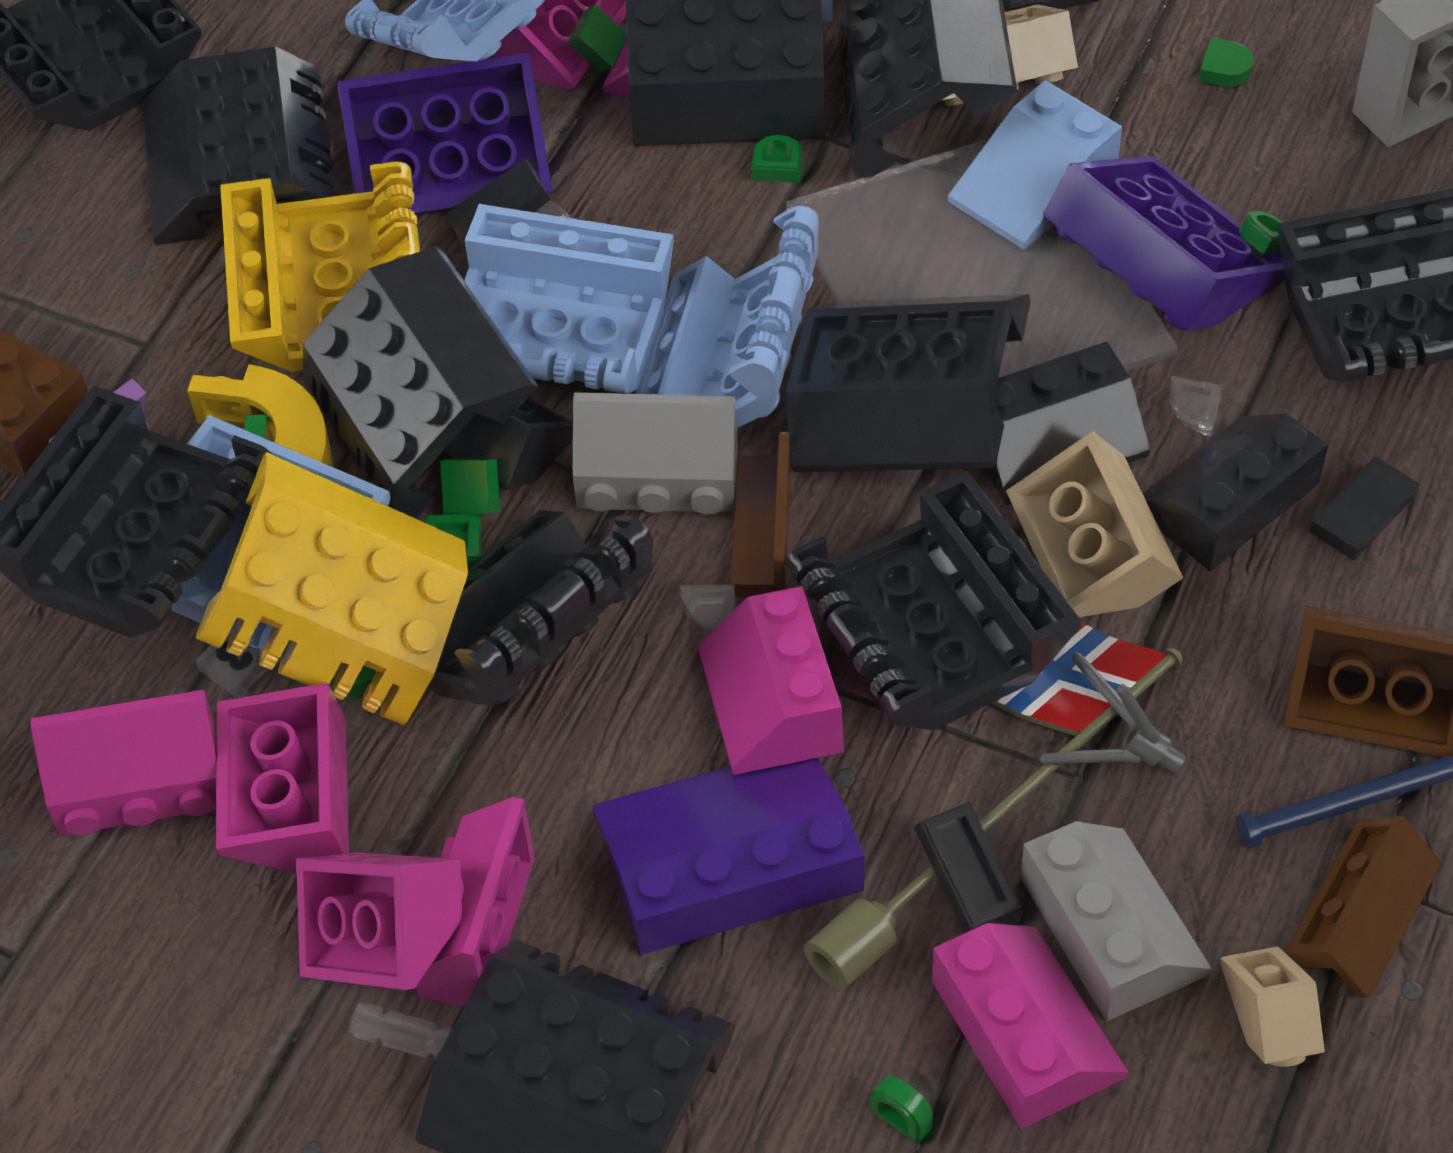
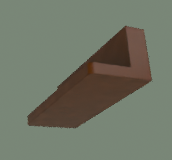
[731,432,791,597]
[1285,816,1440,997]

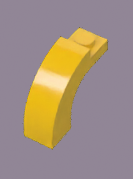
[187,364,334,468]

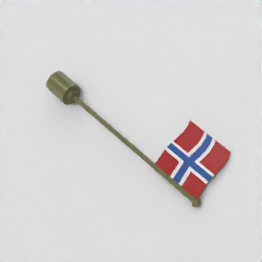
[804,623,1183,990]

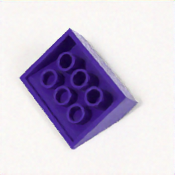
[337,52,553,216]
[1043,156,1285,331]
[592,758,864,955]

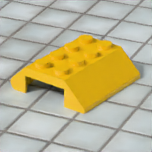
[221,162,420,372]
[196,452,468,725]

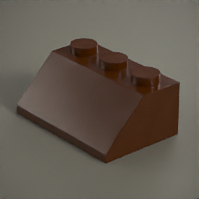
[1284,605,1453,757]

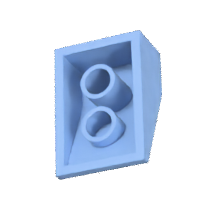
[948,80,1122,250]

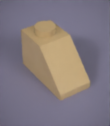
[1220,946,1325,1067]

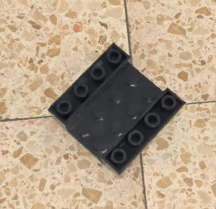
[0,0,202,131]
[785,294,1031,472]

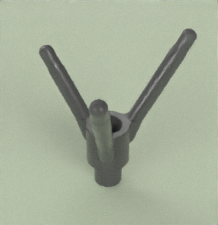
[1040,652,1186,774]

